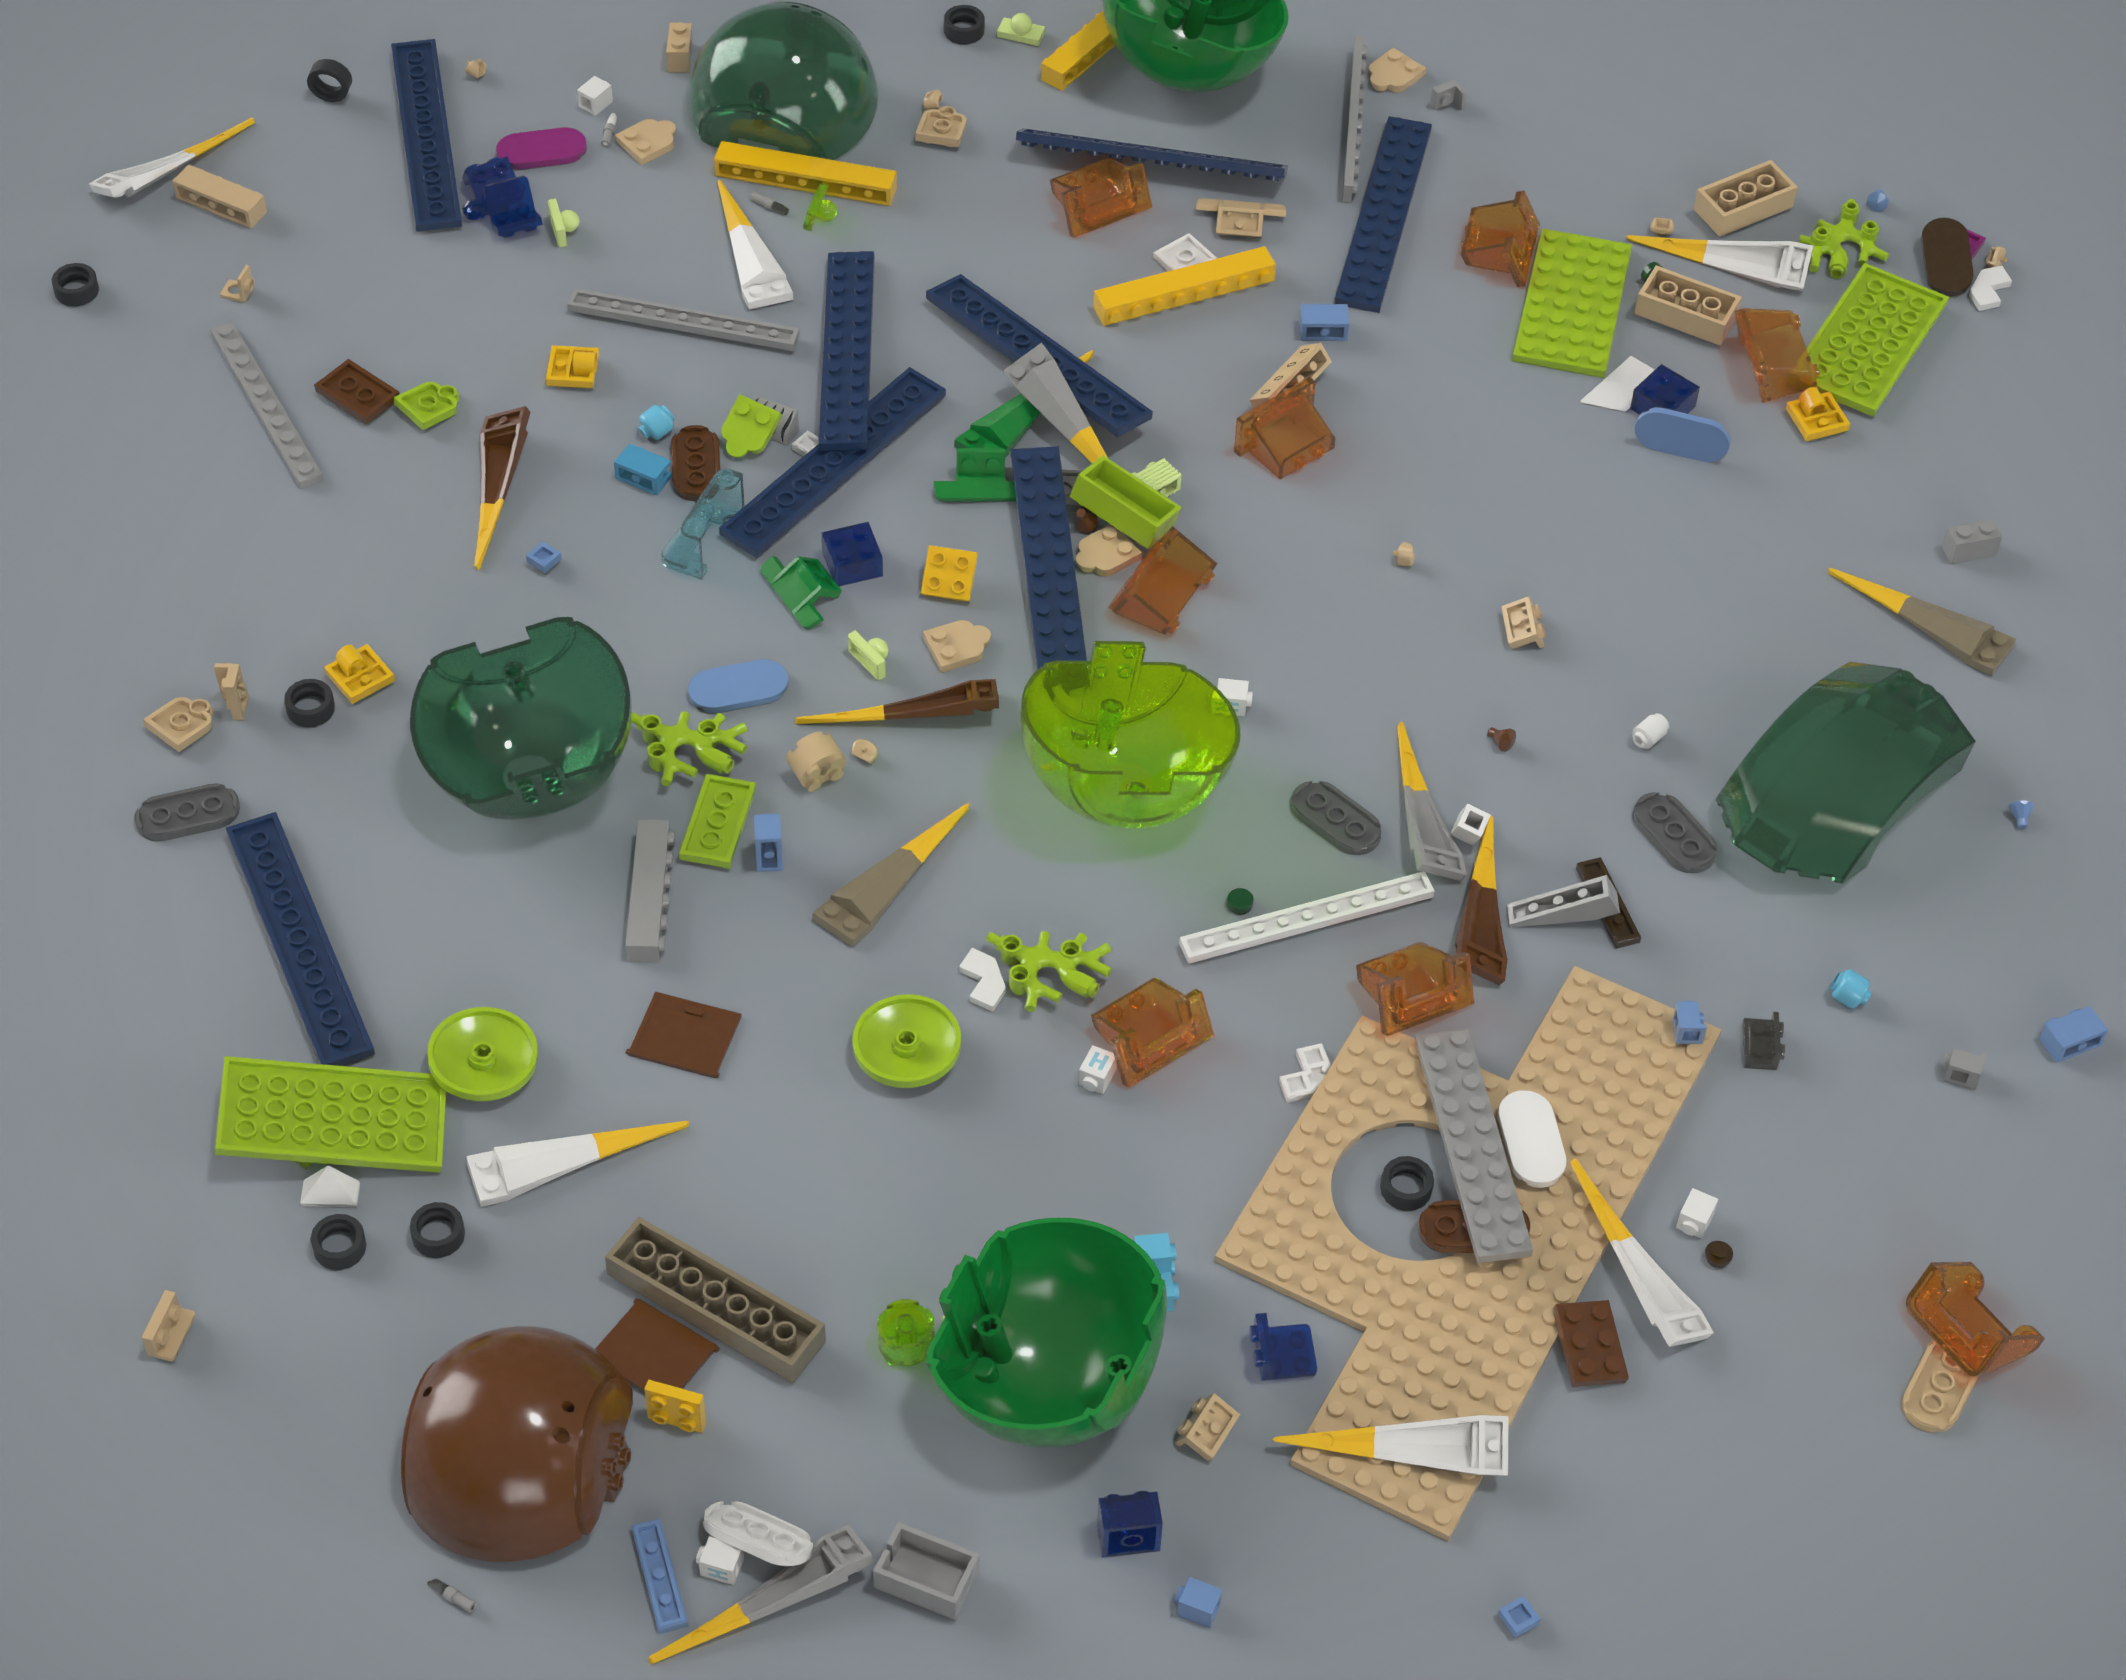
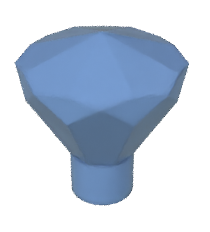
[1866,189,1889,212]
[2008,800,2034,829]

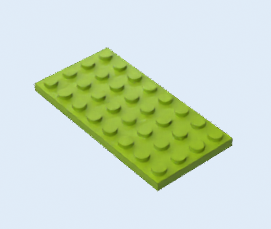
[1512,228,1632,378]
[1787,263,1950,417]
[215,1056,446,1173]

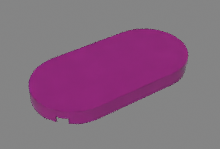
[496,127,587,170]

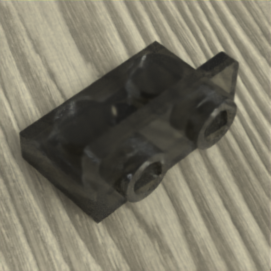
[1742,1011,1785,1070]

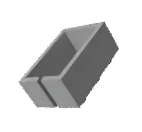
[873,1522,980,1620]

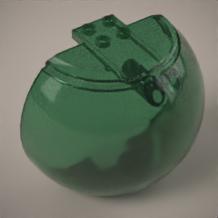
[689,2,878,160]
[410,617,632,820]

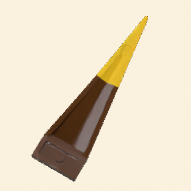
[474,406,531,570]
[795,679,999,724]
[1454,816,1508,985]

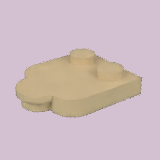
[1369,48,1427,93]
[915,106,967,147]
[615,119,676,165]
[1076,524,1142,576]
[923,620,991,673]
[143,697,213,752]

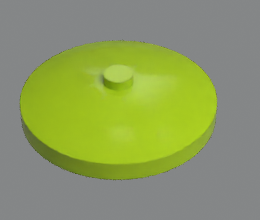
[852,994,961,1088]
[427,1007,538,1101]

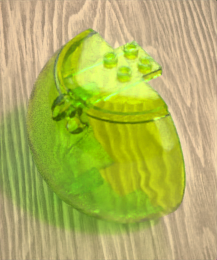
[1020,641,1241,828]

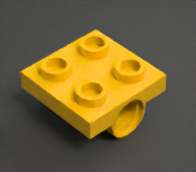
[546,345,600,388]
[1785,387,1851,441]
[921,545,978,602]
[324,644,395,704]
[644,1379,706,1433]

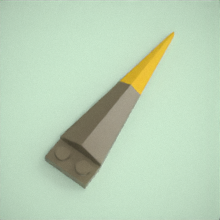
[1828,568,2016,676]
[812,803,970,947]

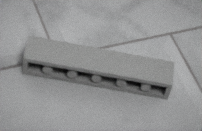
[626,819,675,962]

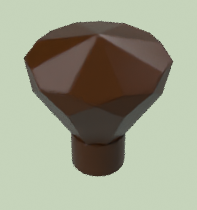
[1075,508,1098,534]
[1487,727,1516,752]

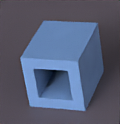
[1174,1577,1223,1628]

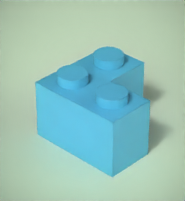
[1134,1233,1179,1311]

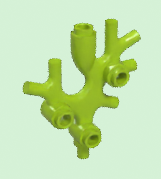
[1798,199,1890,279]
[628,711,748,786]
[986,931,1112,1012]

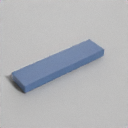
[631,1518,688,1634]

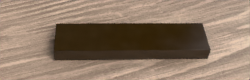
[1576,857,1641,949]

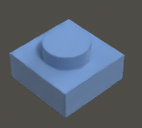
[526,541,562,573]
[1498,1595,1541,1638]

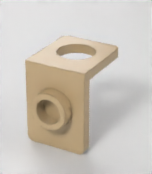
[220,265,255,303]

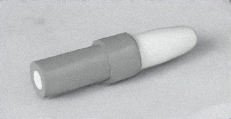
[601,113,617,147]

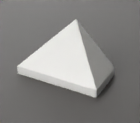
[300,1166,360,1208]

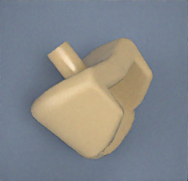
[465,58,486,79]
[923,90,943,110]
[1650,217,1675,236]
[1986,247,2007,268]
[1393,542,1415,567]
[851,739,878,764]

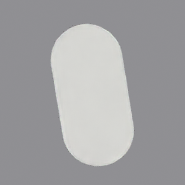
[1498,1091,1567,1188]
[703,1501,813,1566]

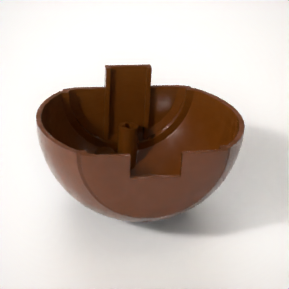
[401,1326,633,1562]

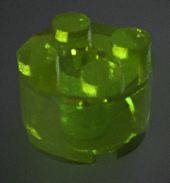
[877,1299,935,1366]

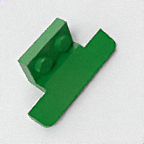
[933,448,1016,501]
[761,556,842,630]

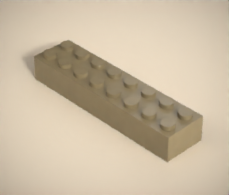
[605,1217,826,1383]

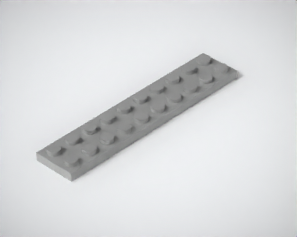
[1415,1029,1533,1263]

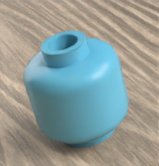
[638,404,675,440]
[1829,969,1872,1009]

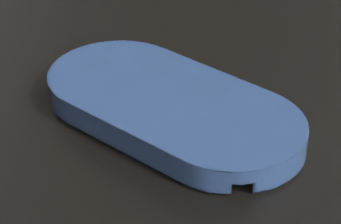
[1635,407,1731,462]
[688,659,789,713]

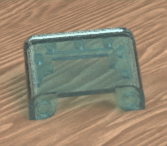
[661,469,745,580]

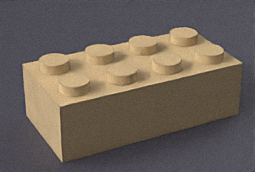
[1693,160,1798,237]
[1634,266,1742,346]

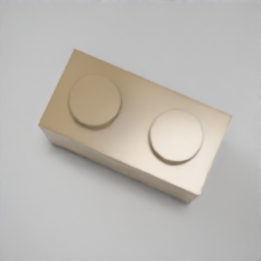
[666,22,693,73]

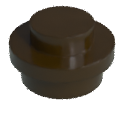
[1705,1241,1733,1268]

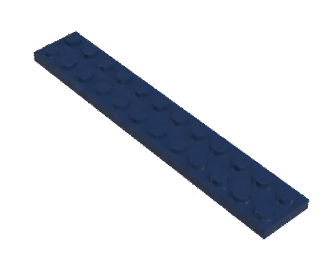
[391,39,462,232]
[1335,116,1432,313]
[1016,128,1288,181]
[819,251,875,451]
[926,274,1153,437]
[719,367,946,558]
[1011,446,1089,687]
[226,812,375,1066]

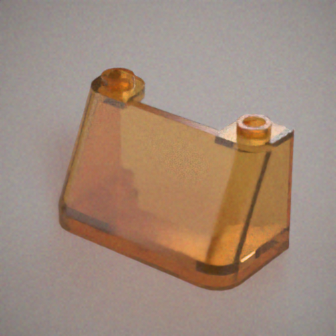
[1734,308,1820,403]
[1108,526,1218,635]
[1906,1262,2045,1377]

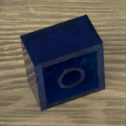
[1630,364,1700,415]
[821,522,883,586]
[1097,1491,1163,1558]

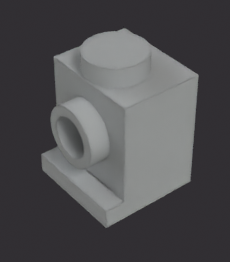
[1942,1048,1986,1090]

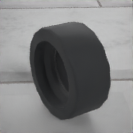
[944,5,985,45]
[307,59,352,102]
[51,263,99,306]
[284,679,335,727]
[1380,1156,1434,1211]
[409,1202,465,1258]
[310,1214,367,1270]

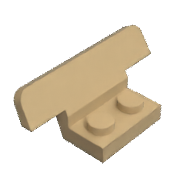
[1196,198,1286,238]

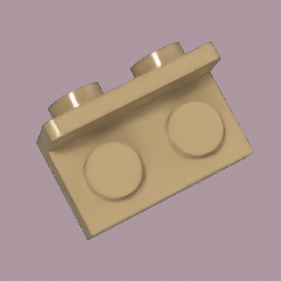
[1501,596,1546,649]
[214,663,249,720]
[141,1290,196,1362]
[1174,1393,1240,1461]

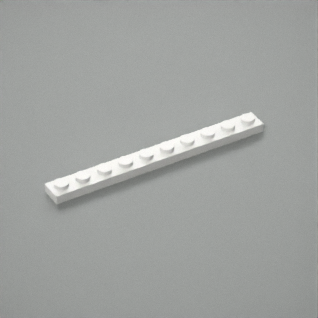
[1179,872,1435,964]

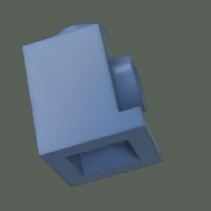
[1673,1000,1707,1044]

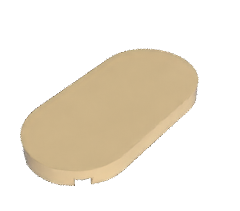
[1902,1335,1983,1433]

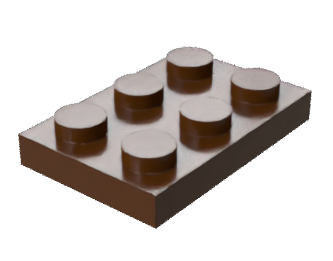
[314,359,400,425]
[1553,1300,1629,1387]

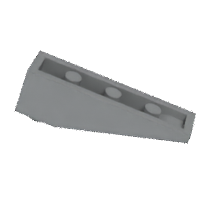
[1507,875,1620,928]

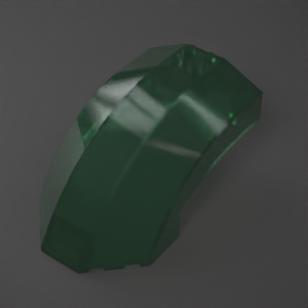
[1716,662,1976,884]

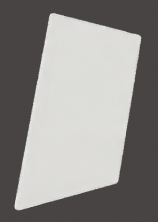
[1580,356,1664,411]

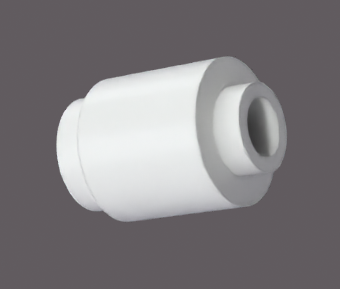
[1632,713,1669,749]

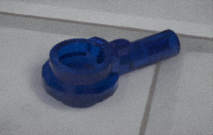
[462,200,509,220]

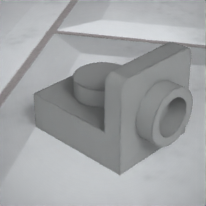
[1430,79,1467,110]

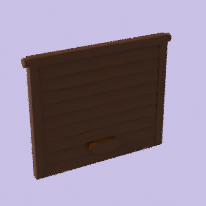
[626,991,742,1078]
[595,1298,720,1393]

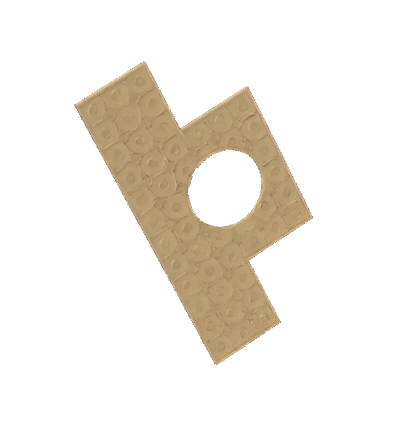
[1214,965,1722,1541]

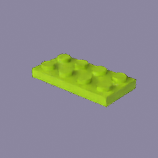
[679,774,757,869]

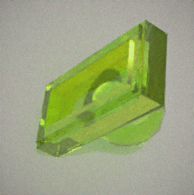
[803,183,837,231]

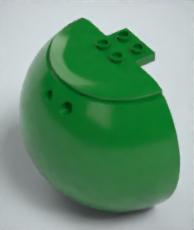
[1103,0,1289,92]
[926,1218,1167,1448]

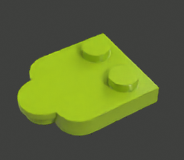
[394,382,459,430]
[721,394,783,458]

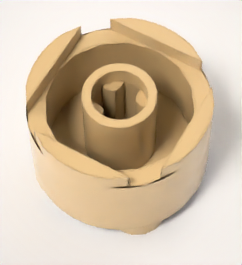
[786,731,846,792]

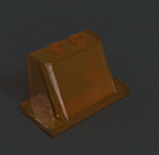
[1050,158,1152,238]
[1461,190,1540,287]
[1234,377,1336,480]
[1356,941,1474,1036]
[1091,977,1214,1088]

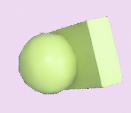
[997,13,1045,46]
[547,198,580,248]
[848,630,889,681]

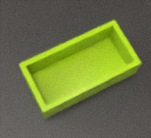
[1069,455,1182,549]

